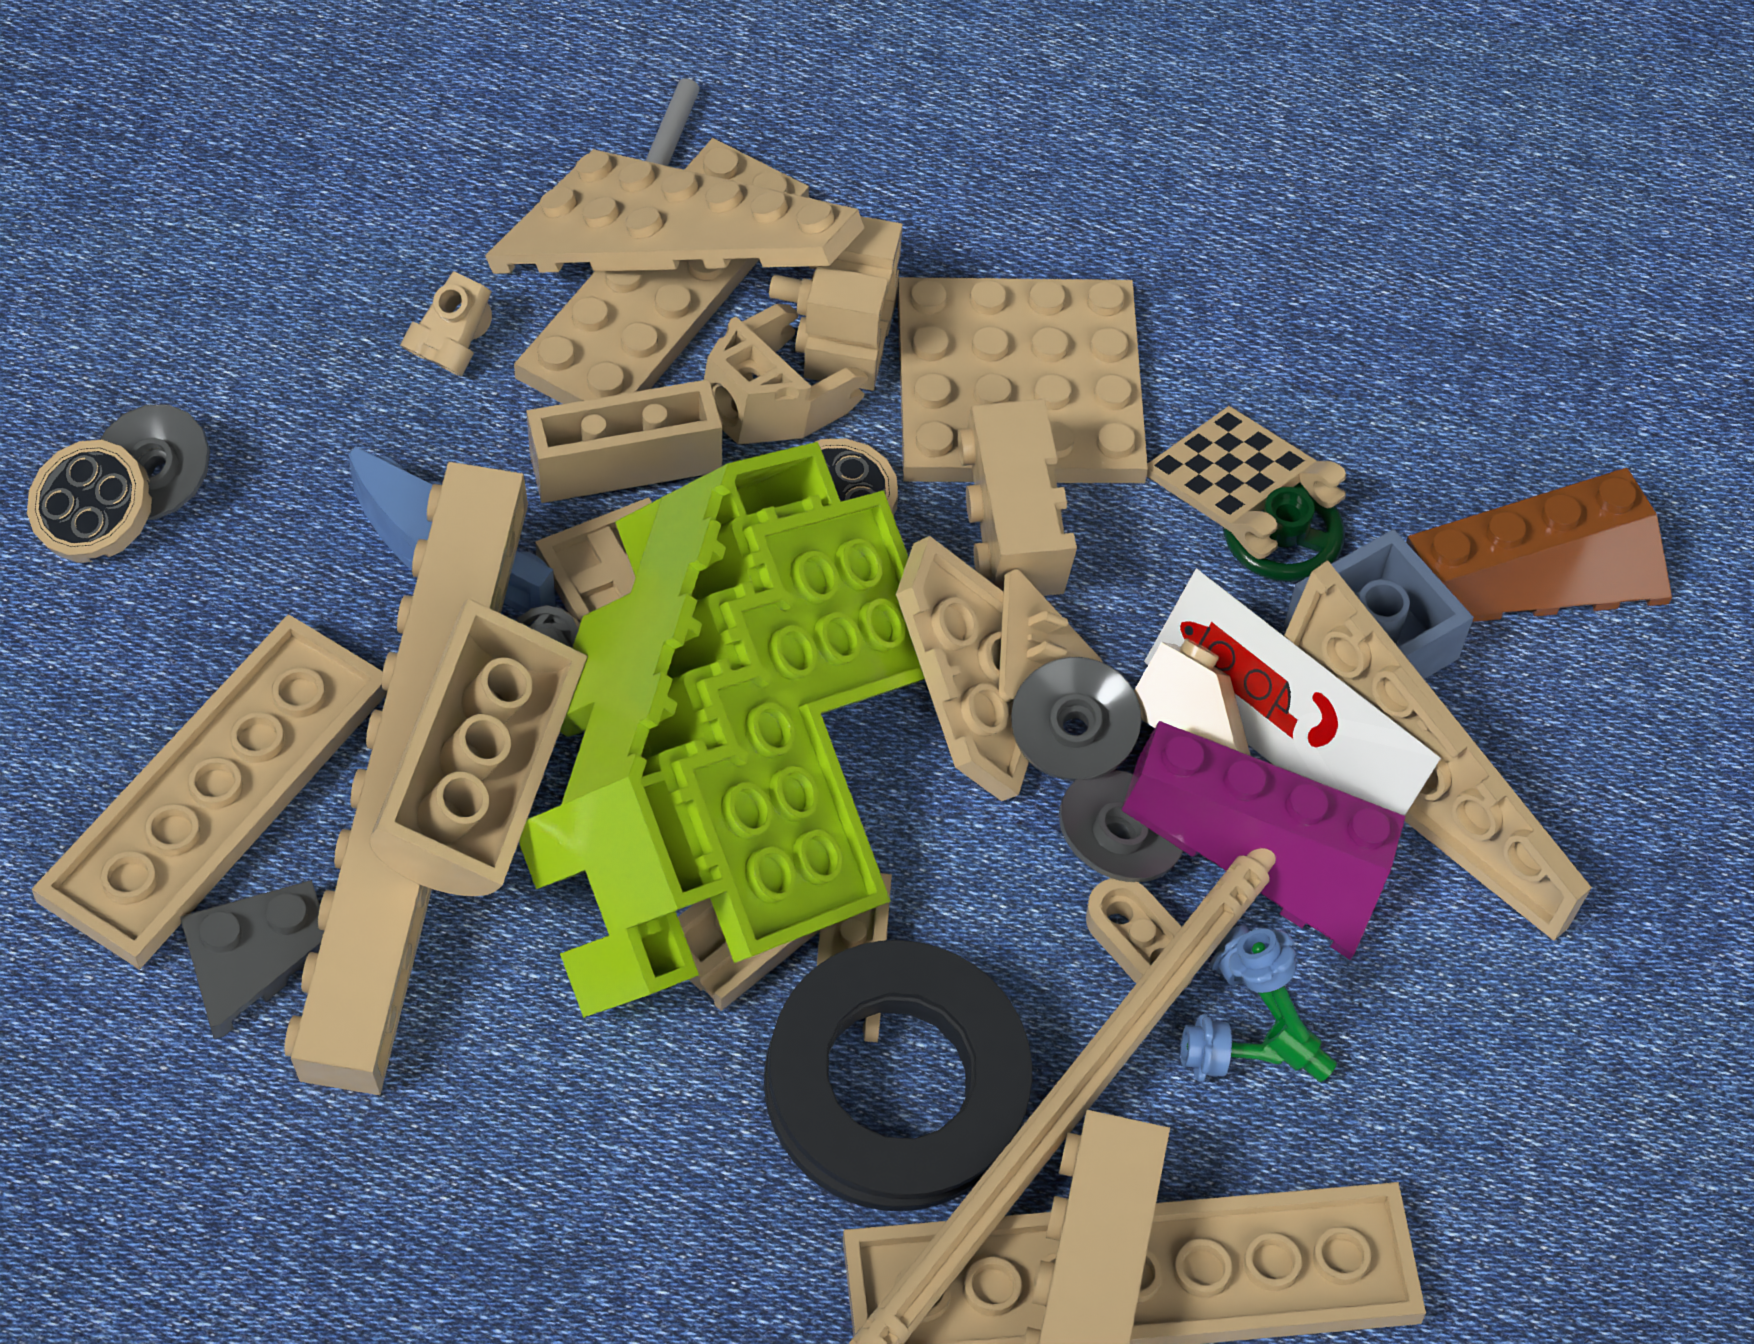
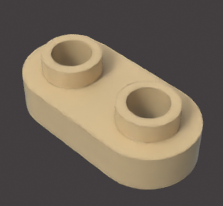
[1086,878,1193,990]

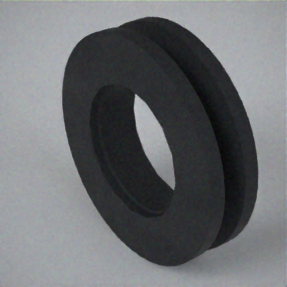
[764,940,1032,1211]

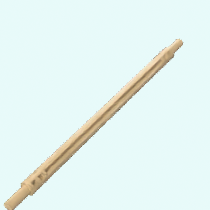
[849,848,1276,1344]

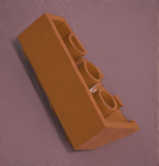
[1406,467,1672,622]

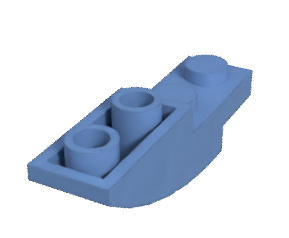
[348,446,556,620]

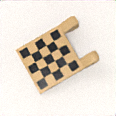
[1147,406,1346,559]

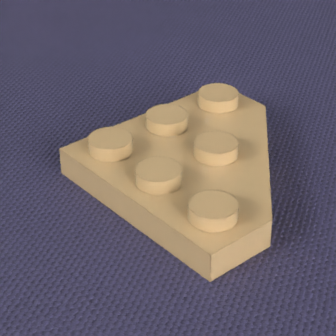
[896,536,1029,801]

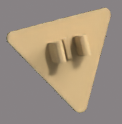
[999,569,1102,702]

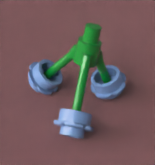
[1181,925,1337,1082]

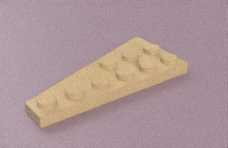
[485,149,865,274]
[1284,560,1592,941]

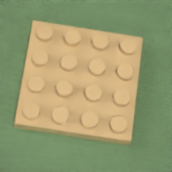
[897,277,1148,483]

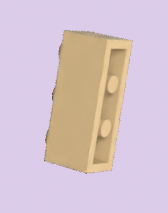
[526,379,722,503]

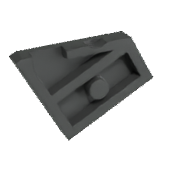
[180,880,324,1039]

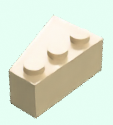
[958,399,1077,596]

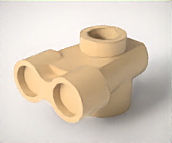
[400,271,492,377]

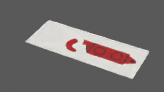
[1144,568,1441,816]

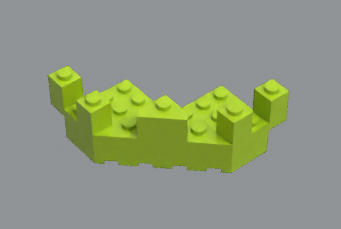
[519,441,925,1018]

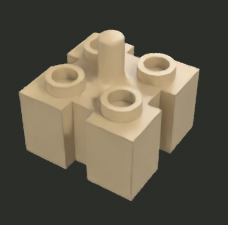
[769,216,903,391]

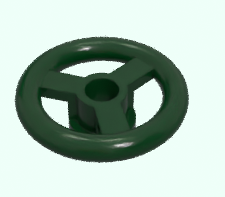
[1223,482,1345,582]

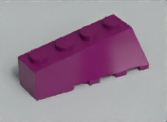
[1121,721,1406,960]

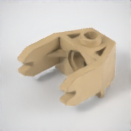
[704,304,868,445]

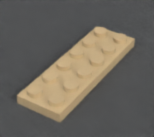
[514,138,809,404]
[32,614,388,970]

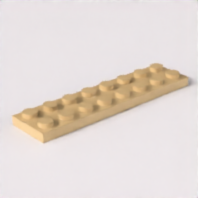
[843,1182,1426,1344]

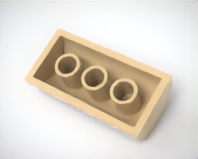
[370,598,587,896]

